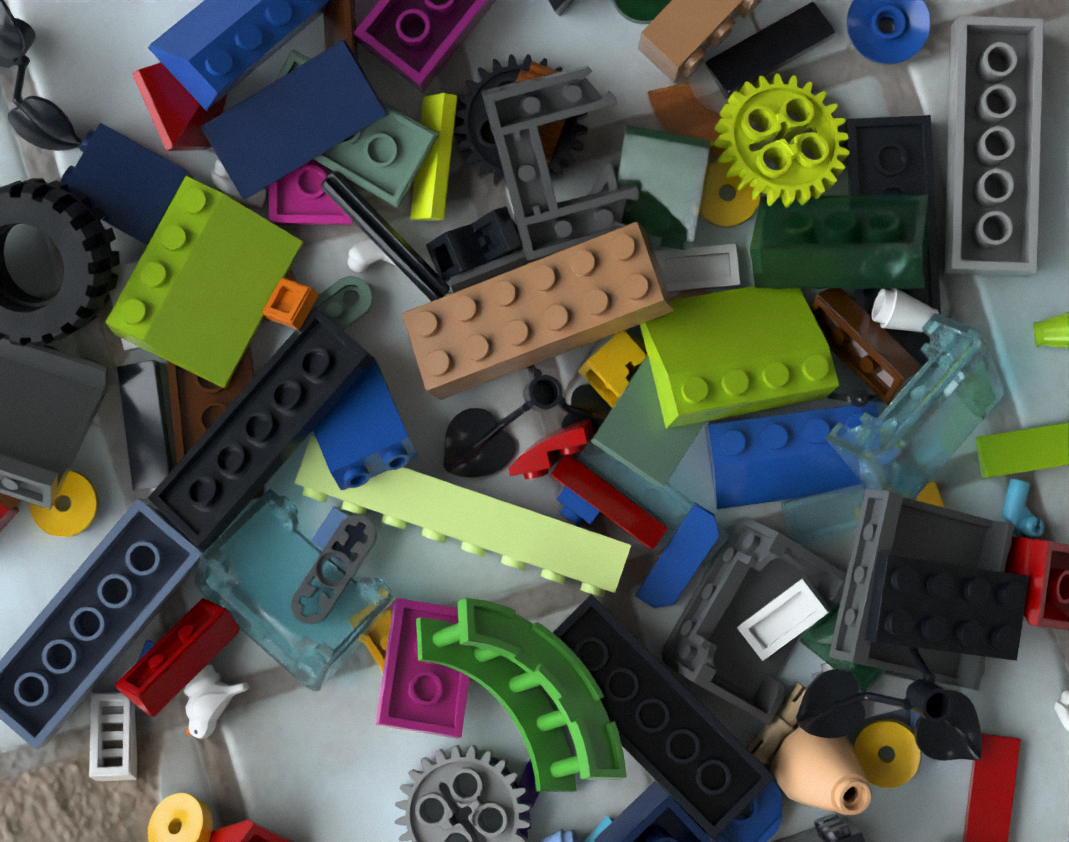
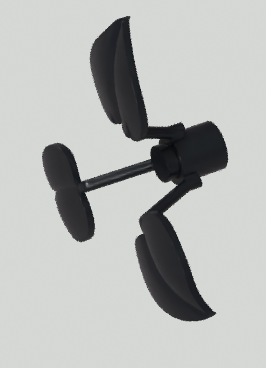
[0,0,82,151]
[443,365,612,478]
[796,647,982,761]

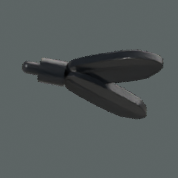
[826,390,884,407]

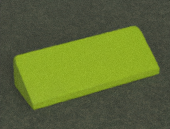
[975,422,1069,478]

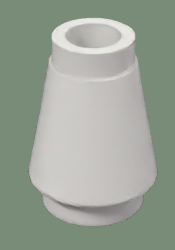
[872,287,939,334]

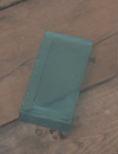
[781,483,865,543]

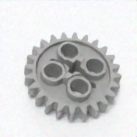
[395,745,532,842]

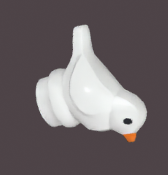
[183,664,250,739]

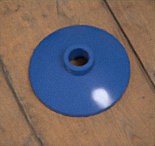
[846,0,930,65]

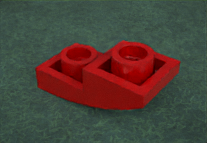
[508,419,594,479]

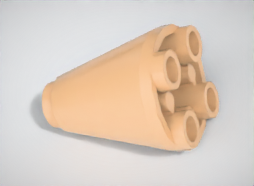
[771,727,871,815]

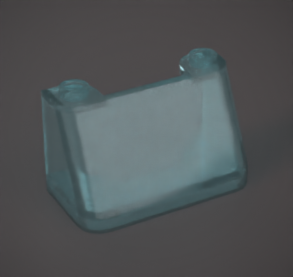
[825,313,1003,500]
[195,489,396,692]

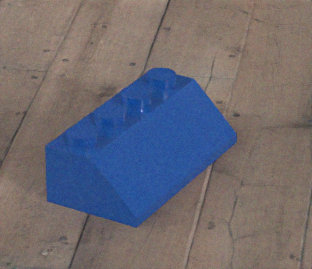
[148,0,332,111]
[705,402,883,509]

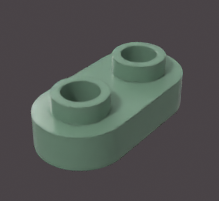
[306,276,373,331]

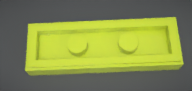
[410,93,457,222]

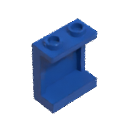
[313,357,418,490]

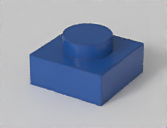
[556,487,600,527]

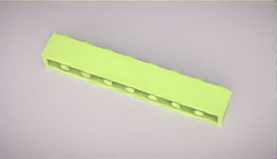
[294,436,631,598]

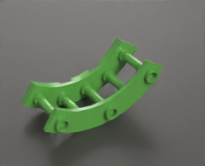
[416,598,627,792]

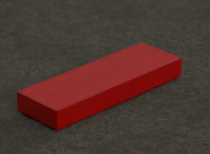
[962,733,1021,842]

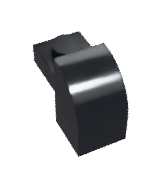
[426,206,522,282]

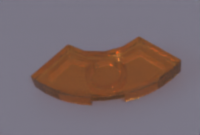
[647,82,726,158]

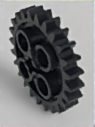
[454,54,588,187]

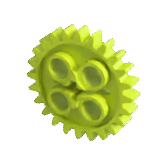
[714,73,850,208]

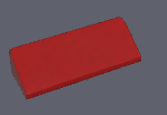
[550,455,668,551]
[115,598,240,717]

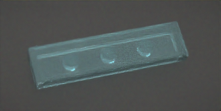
[575,436,730,567]

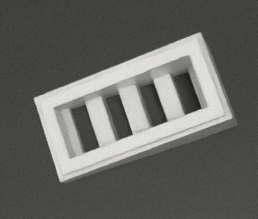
[89,692,137,781]

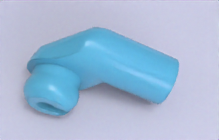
[1002,479,1044,539]

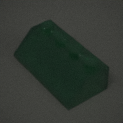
[750,195,929,289]

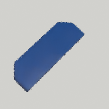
[635,502,719,608]

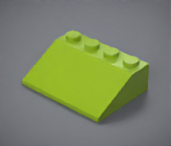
[105,176,304,389]
[640,279,839,429]

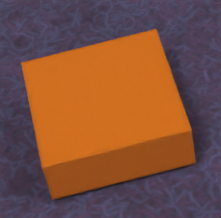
[262,277,319,330]

